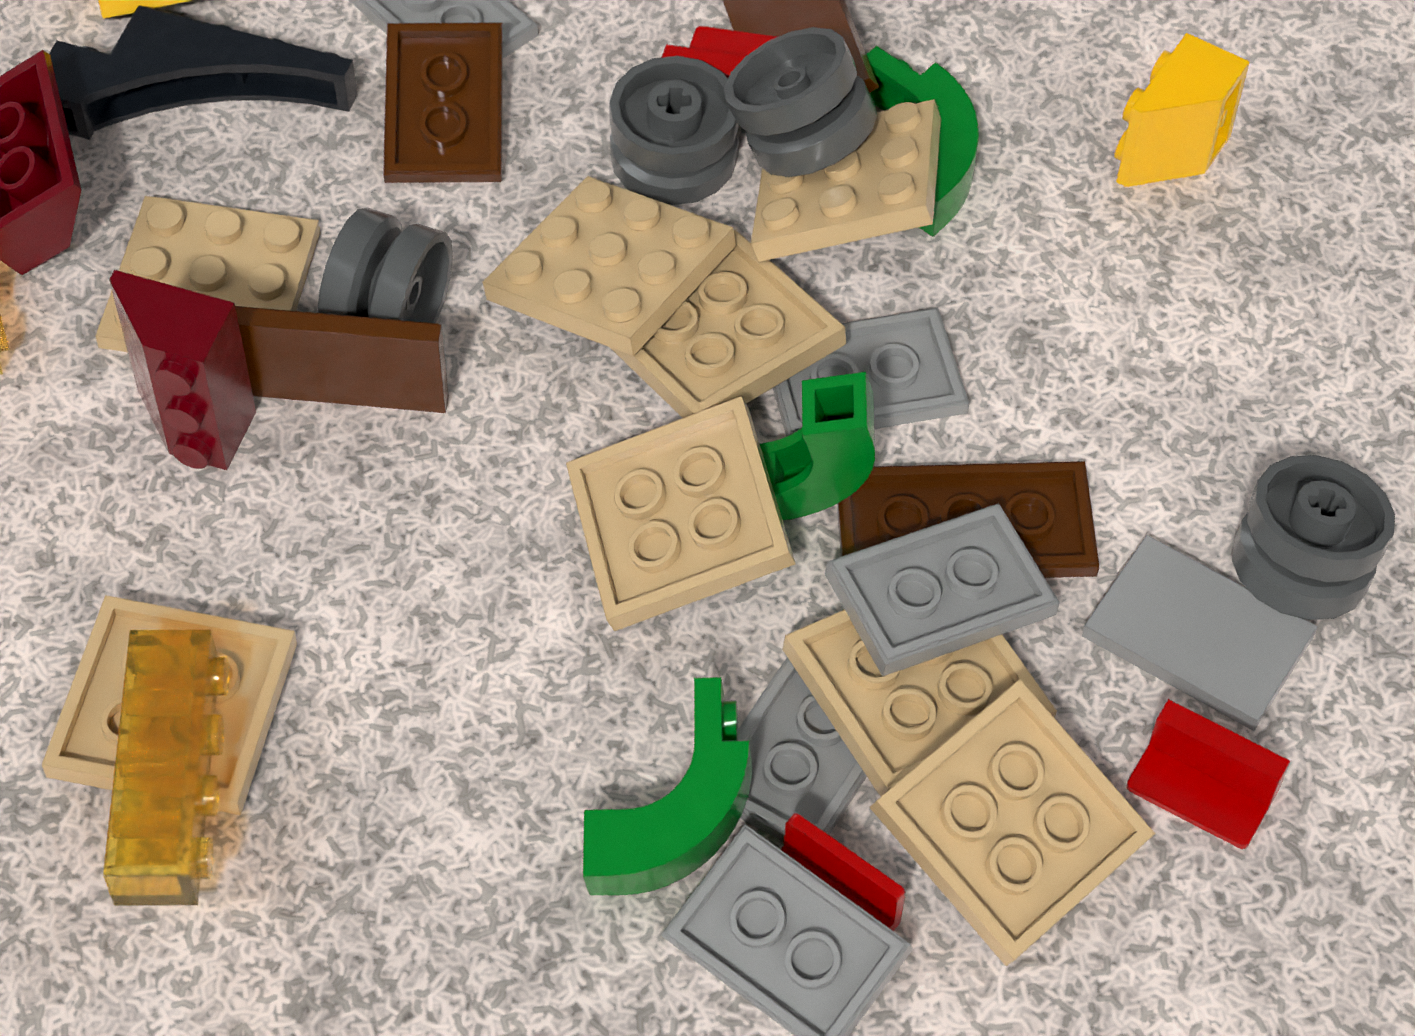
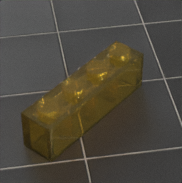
[103,630,229,906]

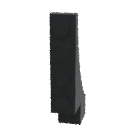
[49,5,358,140]

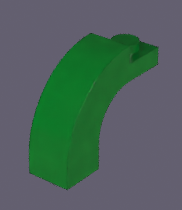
[866,46,979,237]
[759,372,875,520]
[583,677,752,895]

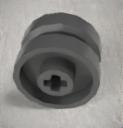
[724,27,877,177]
[609,56,739,205]
[317,207,453,323]
[1232,455,1395,620]

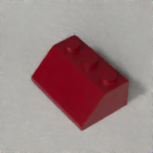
[0,50,82,275]
[109,270,256,470]

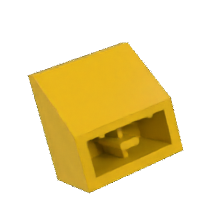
[1114,33,1250,187]

